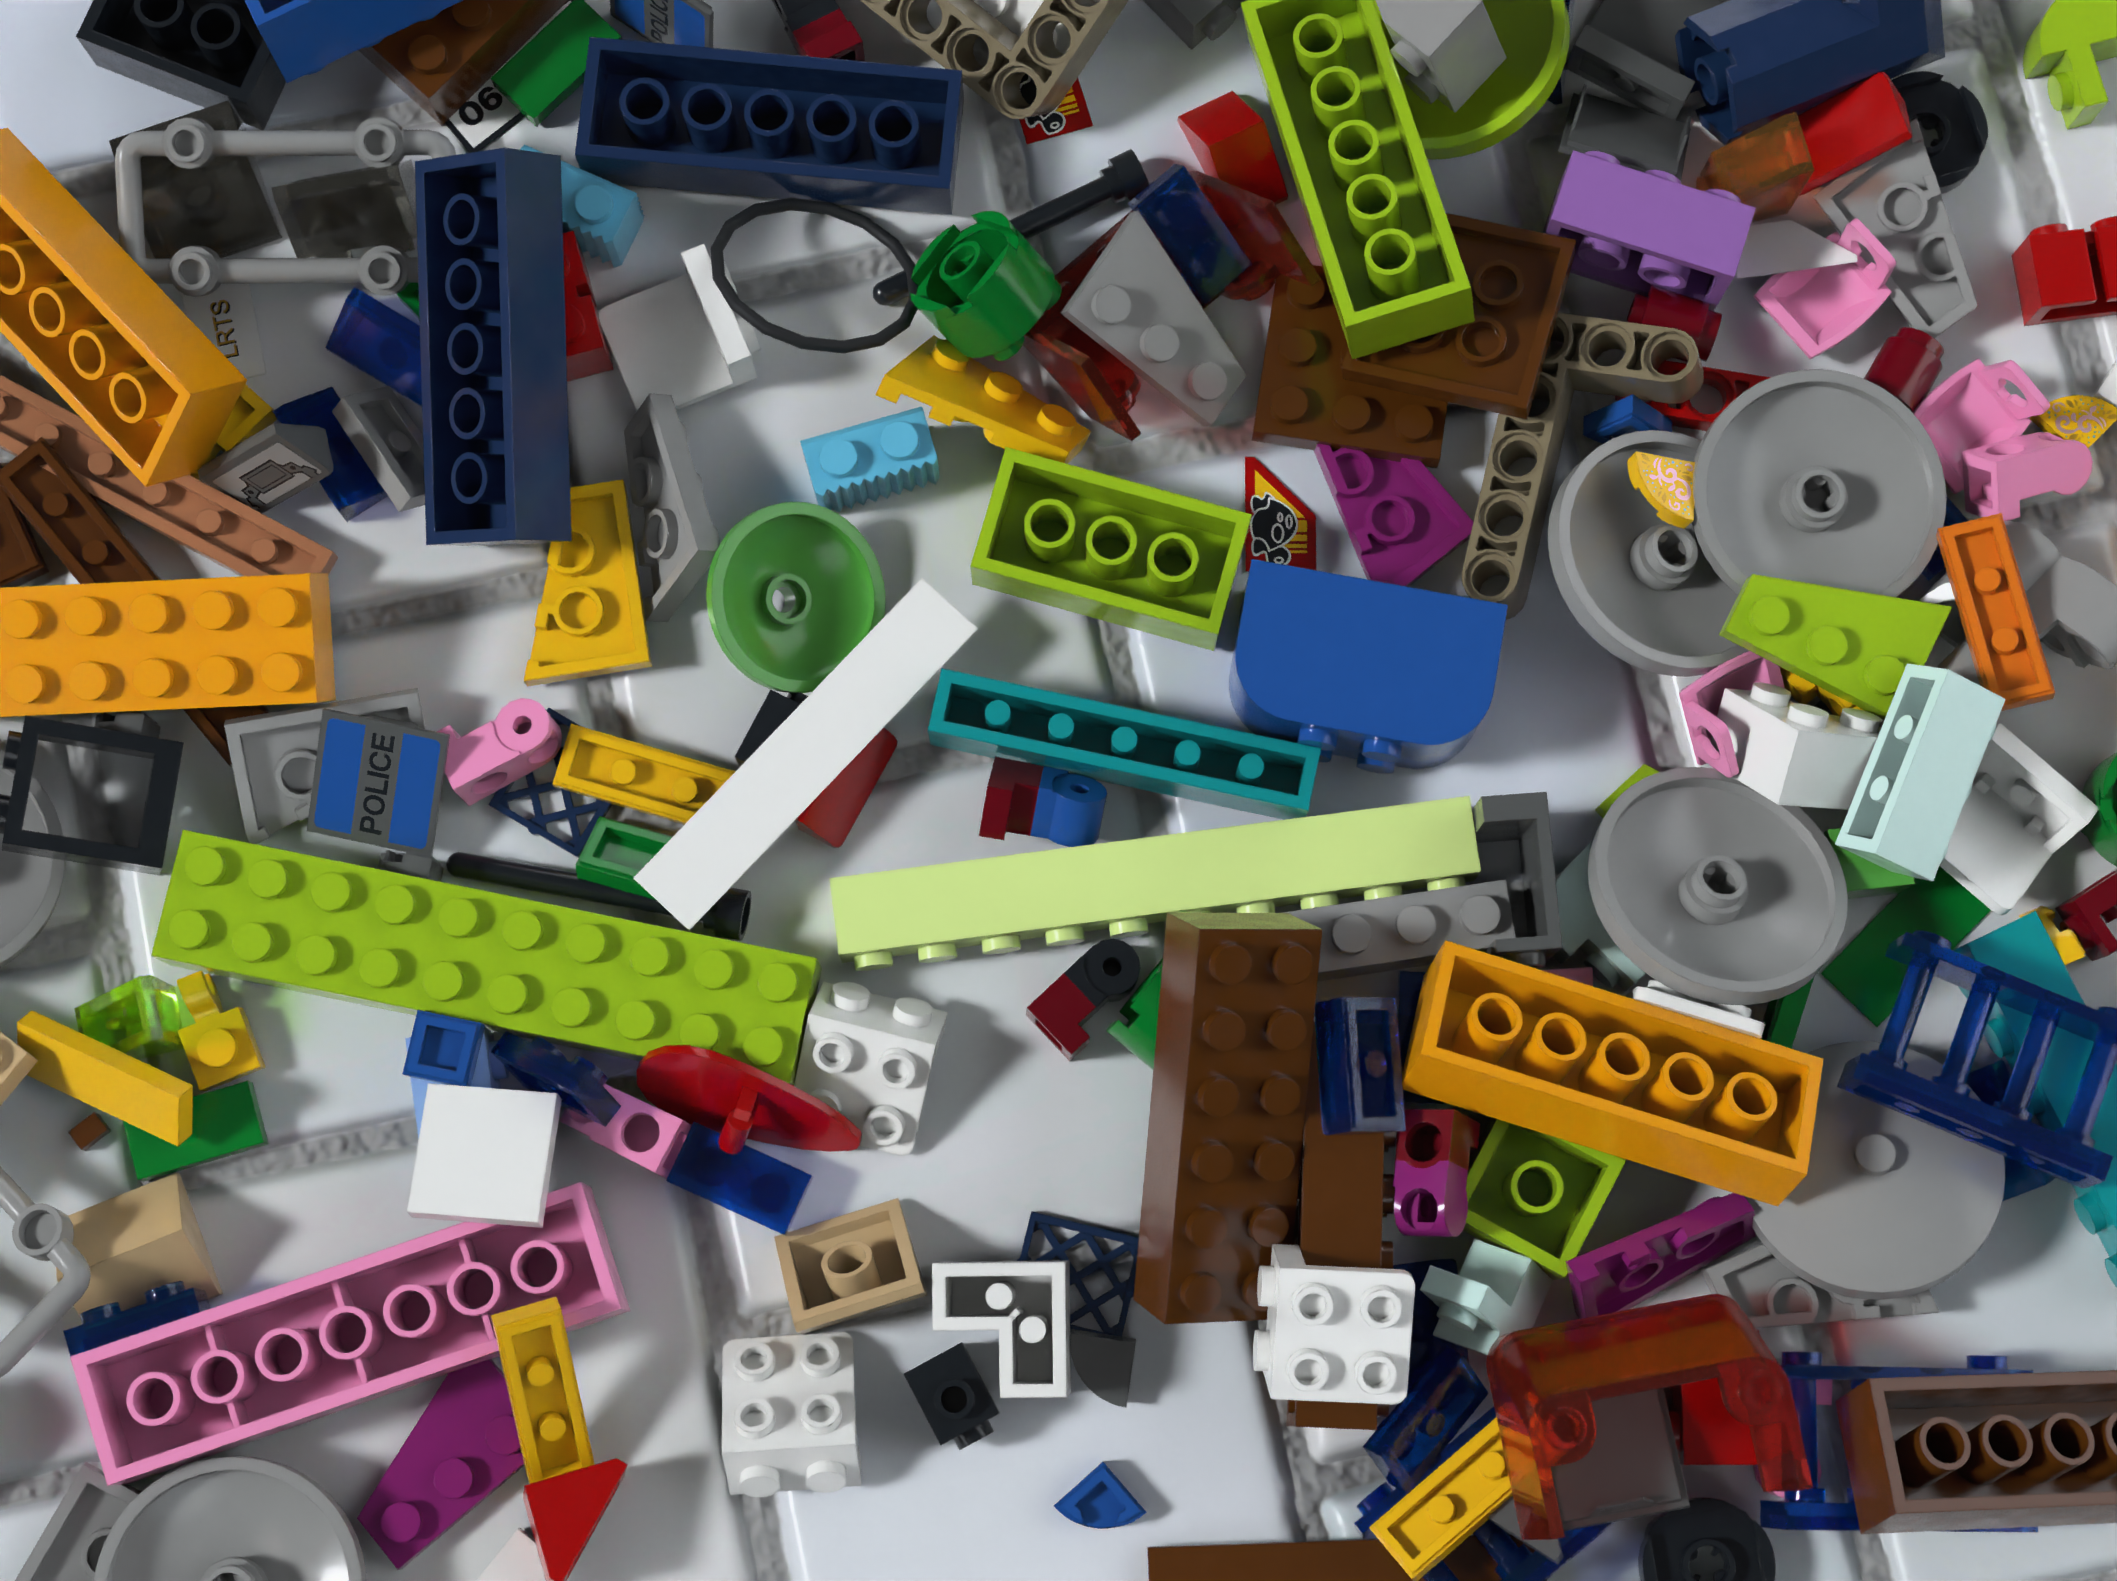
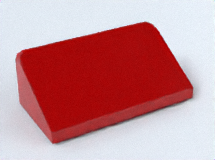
[1774,72,1913,196]
[795,728,898,848]

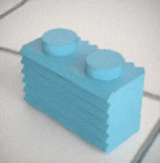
[520,145,645,268]
[800,406,940,512]

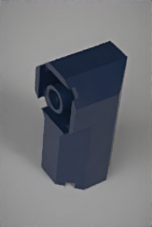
[1675,0,1945,145]

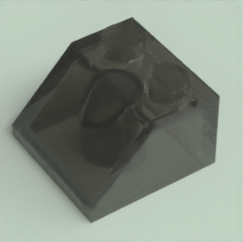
[109,101,283,259]
[271,159,417,258]

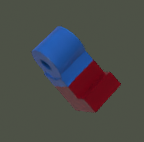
[979,757,1107,847]

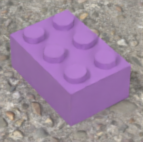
[1543,150,1756,311]

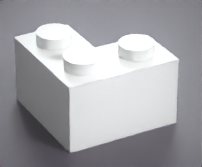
[1710,682,1881,810]
[932,1260,1071,1398]

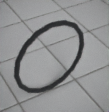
[710,198,918,354]

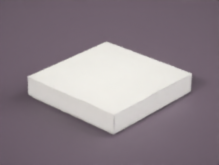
[407,1083,562,1228]

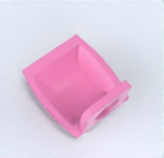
[1754,218,1896,359]
[1912,359,2050,494]
[1679,651,1785,778]

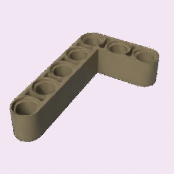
[860,0,1128,119]
[1462,313,1704,620]

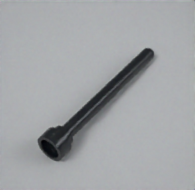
[873,149,1152,306]
[446,852,751,941]

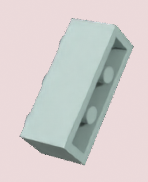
[1835,663,2006,881]

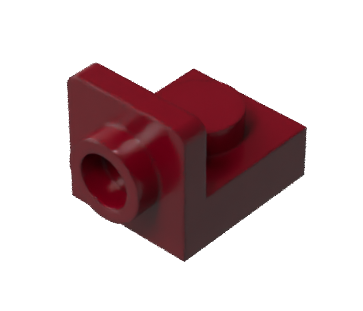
[2055,868,2117,961]

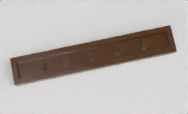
[0,437,271,767]
[1147,1534,1547,1581]

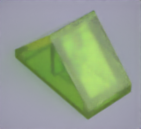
[74,975,184,1060]

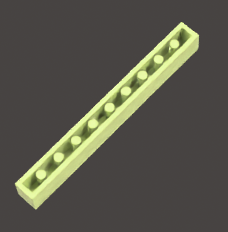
[829,796,1481,971]

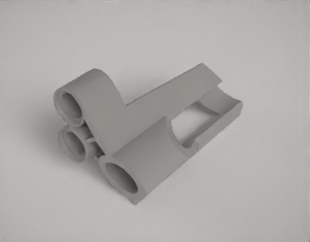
[1814,521,2117,727]

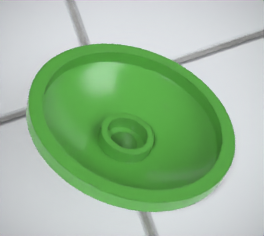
[706,502,886,693]

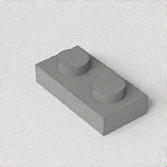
[332,386,425,512]

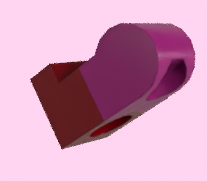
[1393,1109,1480,1237]

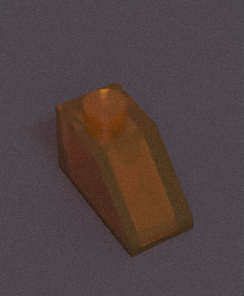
[1696,112,1814,223]

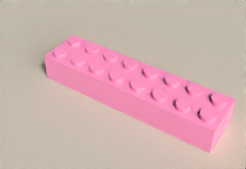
[70,1182,630,1486]

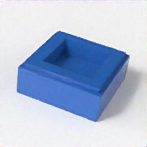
[402,1010,485,1086]

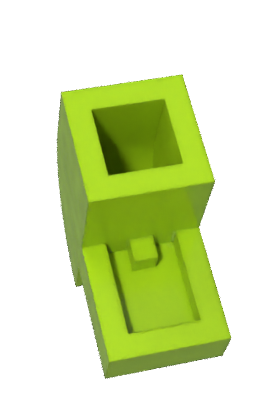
[2023,0,2117,130]

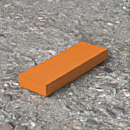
[1936,513,2055,711]

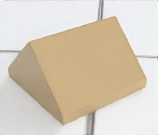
[56,1172,223,1343]
[774,1198,928,1334]

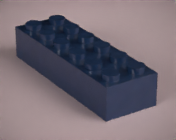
[575,37,964,215]
[415,148,572,546]

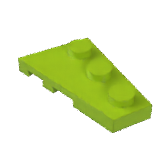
[1719,574,1952,720]

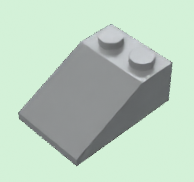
[1375,0,1507,113]

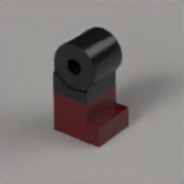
[772,0,865,62]
[1026,939,1141,1062]

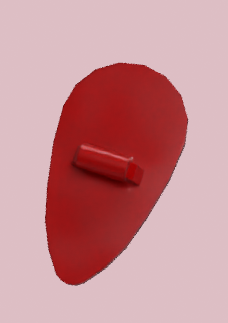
[636,1045,862,1154]

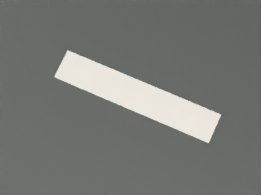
[633,578,978,930]

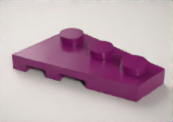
[1313,444,1473,587]
[1566,1193,1756,1332]
[357,1359,525,1570]

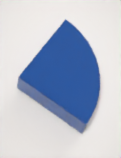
[1583,394,1672,444]
[1054,1462,1147,1529]

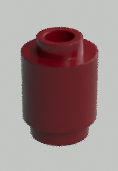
[1626,285,1722,363]
[1864,327,1944,412]

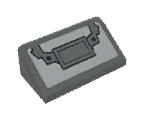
[198,423,333,513]

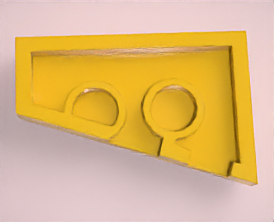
[875,335,1091,464]
[524,479,652,687]

